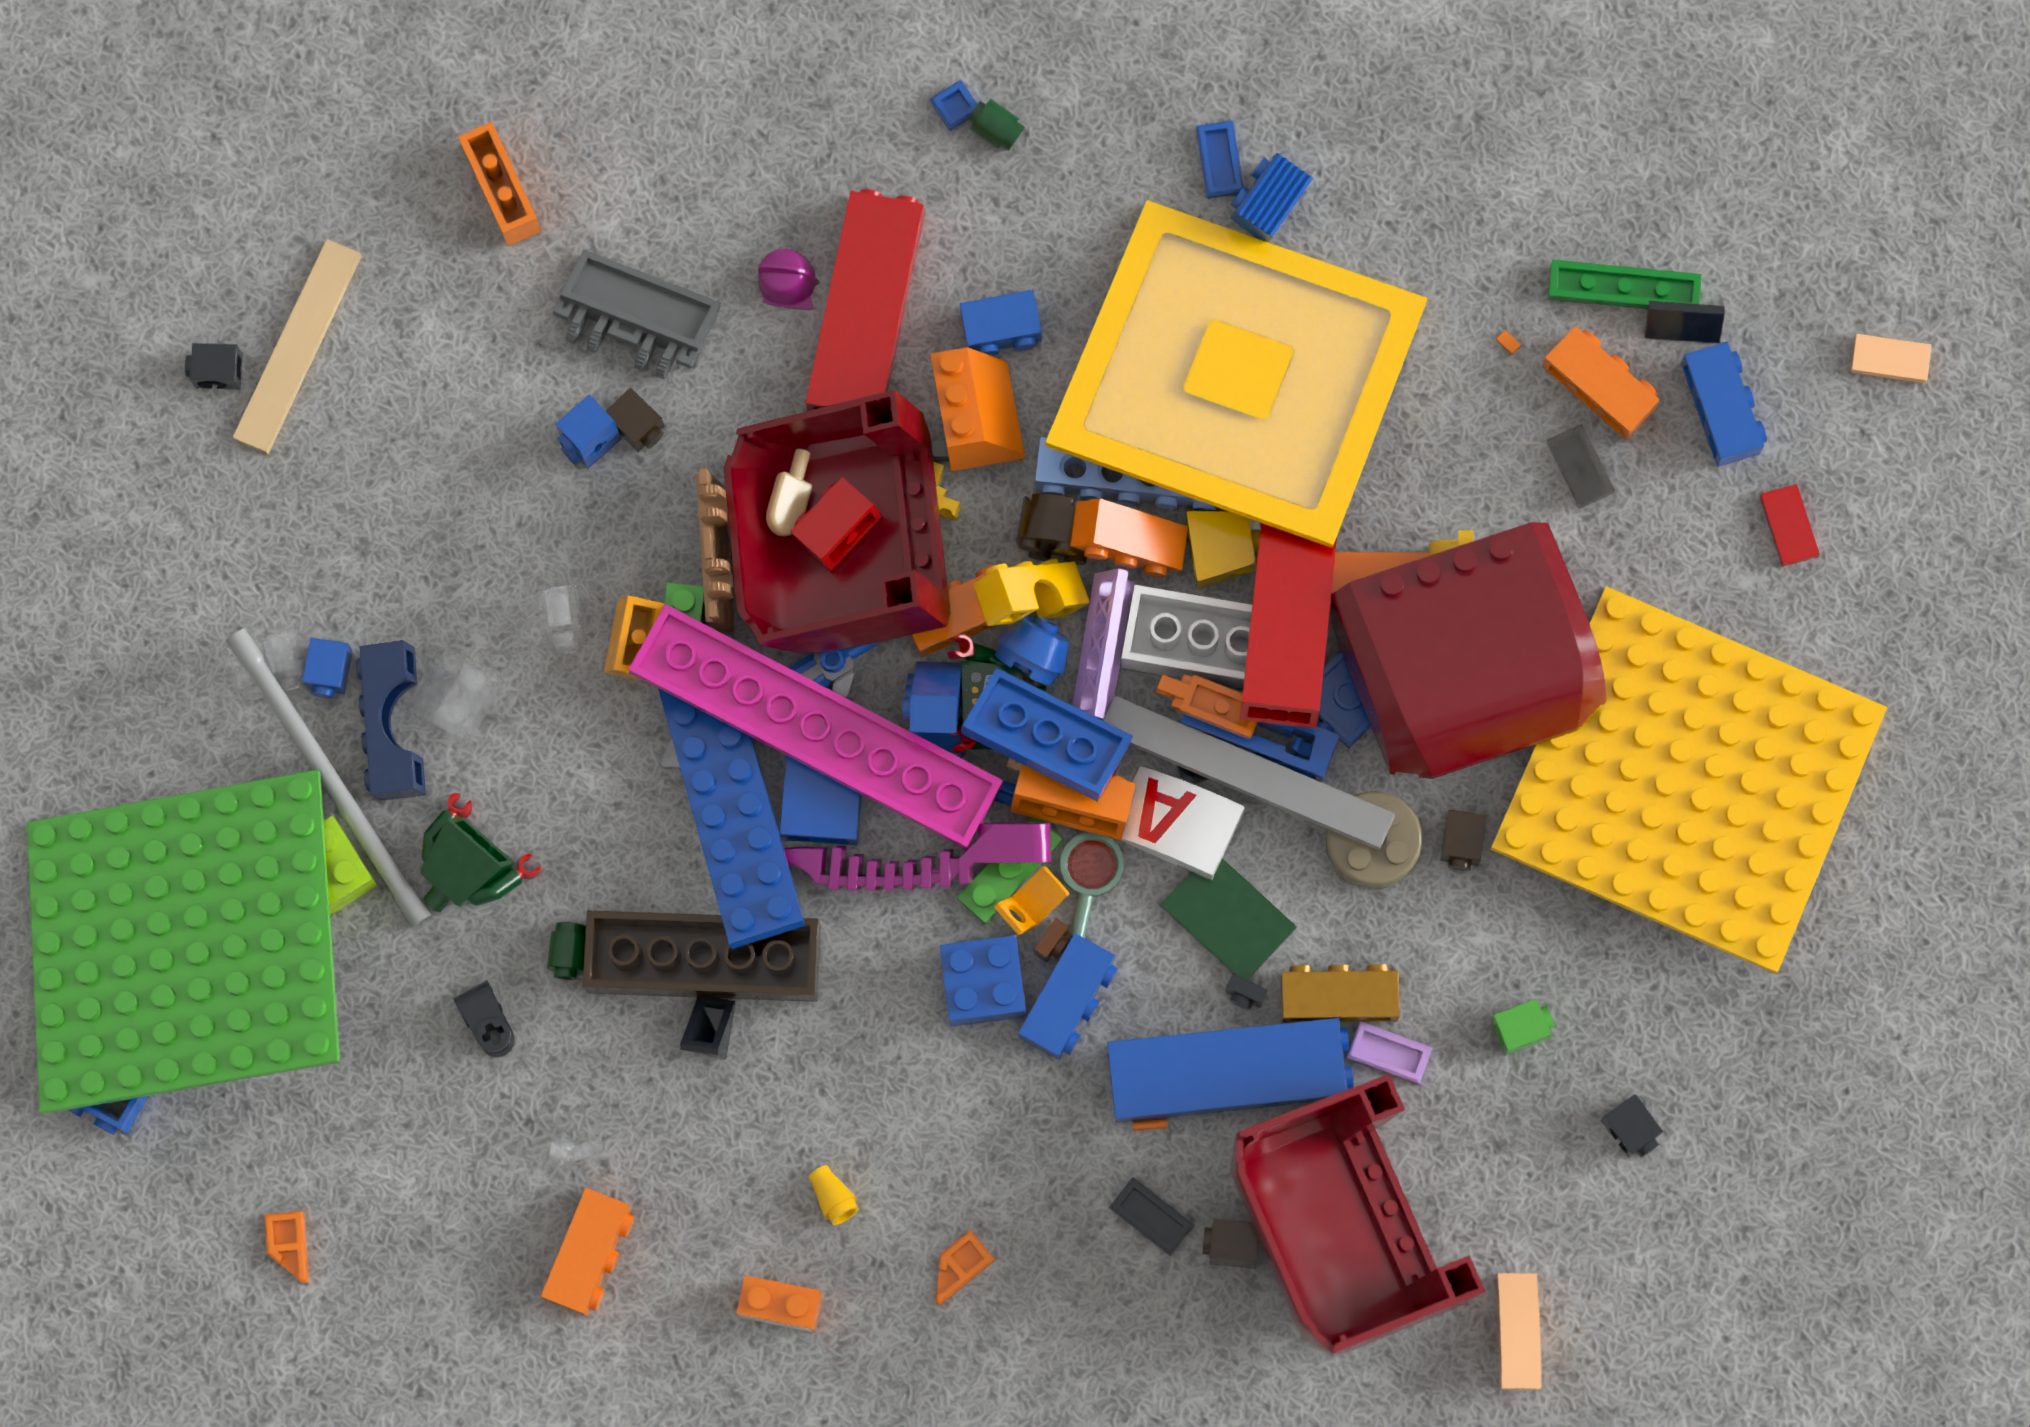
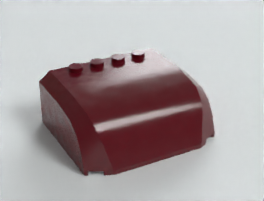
[723,390,950,653]
[1331,522,1607,779]
[1230,1074,1486,1357]

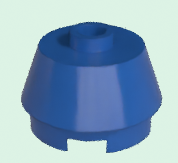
[994,616,1070,686]

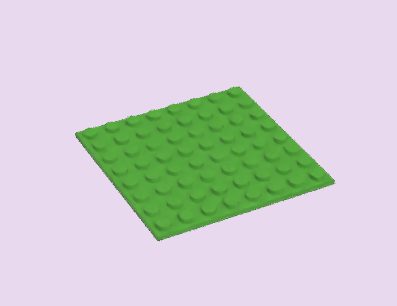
[27,769,340,1114]

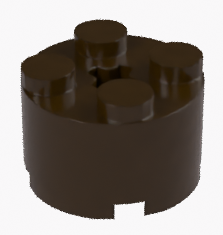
[1016,494,1087,565]

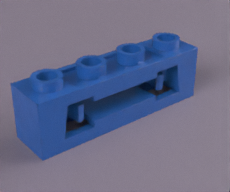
[1180,680,1340,782]

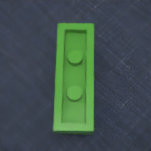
[957,817,1063,925]

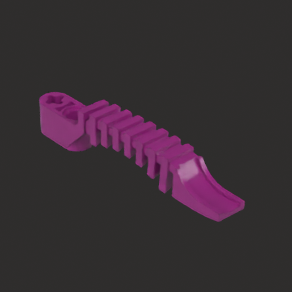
[784,822,1051,891]

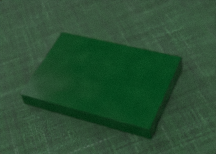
[1160,858,1297,980]

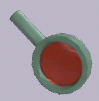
[1060,832,1124,938]

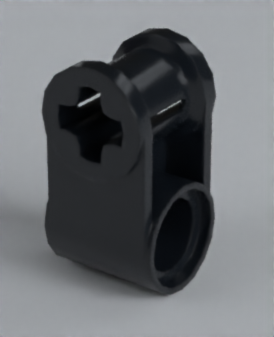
[453,980,515,1057]

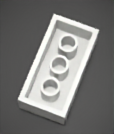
[1121,585,1252,689]

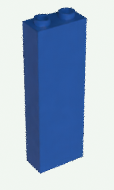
[1107,1018,1354,1123]

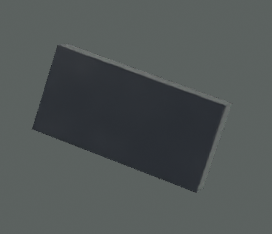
[1645,301,1725,343]
[1109,1177,1194,1256]

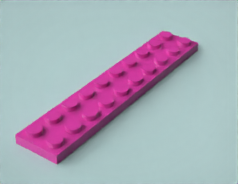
[628,604,1003,850]

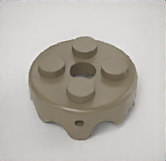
[1326,791,1422,889]

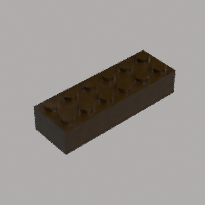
[583,910,821,1002]

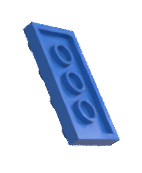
[961,668,1133,802]

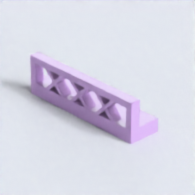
[1072,568,1134,720]

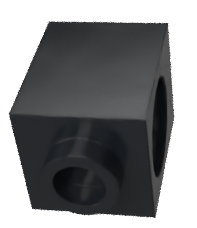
[185,343,243,389]
[1601,1094,1663,1158]

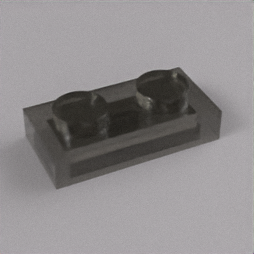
[1547,424,1615,509]

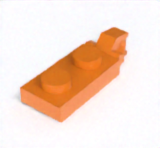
[1156,674,1257,740]

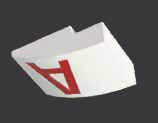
[1121,766,1245,880]

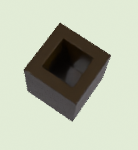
[606,387,665,452]
[1440,810,1487,871]

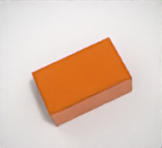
[1496,330,1521,355]

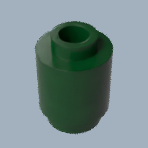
[968,98,1025,151]
[547,922,586,980]

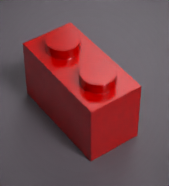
[790,477,883,571]

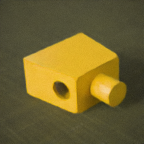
[1186,511,1260,589]

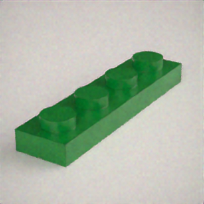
[1548,260,1702,309]

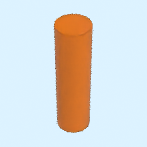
[1133,1118,1168,1131]

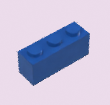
[1681,341,1767,467]
[903,661,962,733]
[1018,933,1118,1060]

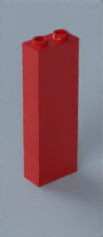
[805,189,925,411]
[1239,523,1337,729]

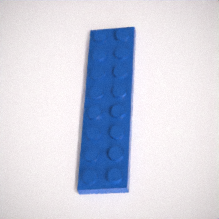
[658,688,806,949]

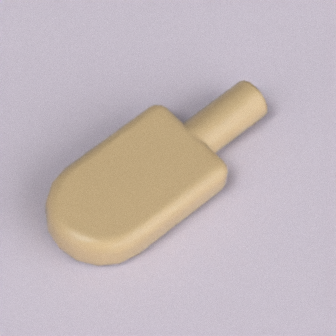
[766,449,812,537]

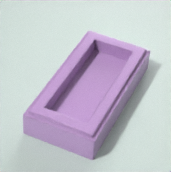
[1347,1021,1432,1085]

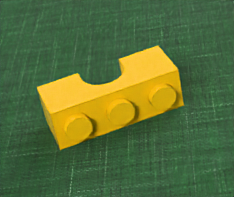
[973,559,1090,626]

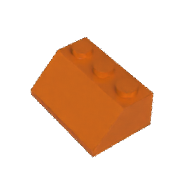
[930,347,1025,472]

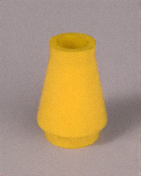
[808,1165,859,1225]

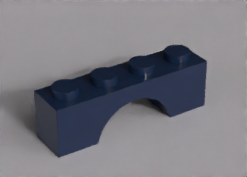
[356,640,426,800]

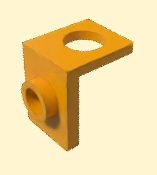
[994,866,1069,935]

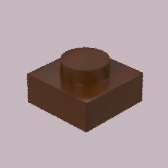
[1034,918,1070,963]

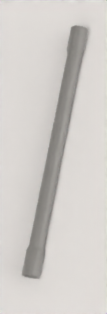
[226,628,432,928]

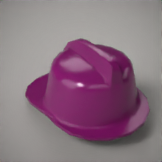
[758,249,819,310]

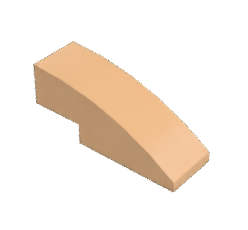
[1497,1273,1541,1391]

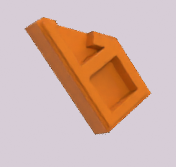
[264,1211,309,1284]
[935,1230,995,1306]

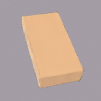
[1851,334,1932,383]

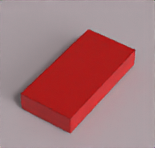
[1759,484,1820,567]

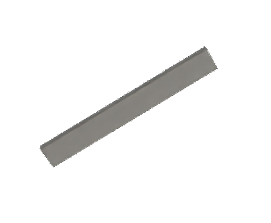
[1103,696,1395,851]

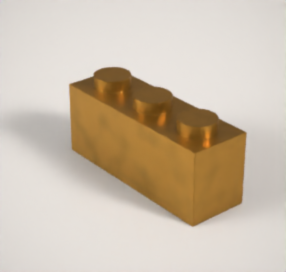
[1281,964,1400,1023]

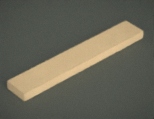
[233,239,362,454]

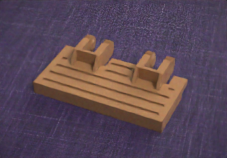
[695,468,735,633]

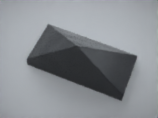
[680,998,735,1060]

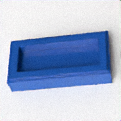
[1196,120,1244,199]

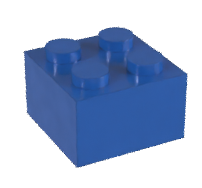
[940,935,1027,1027]

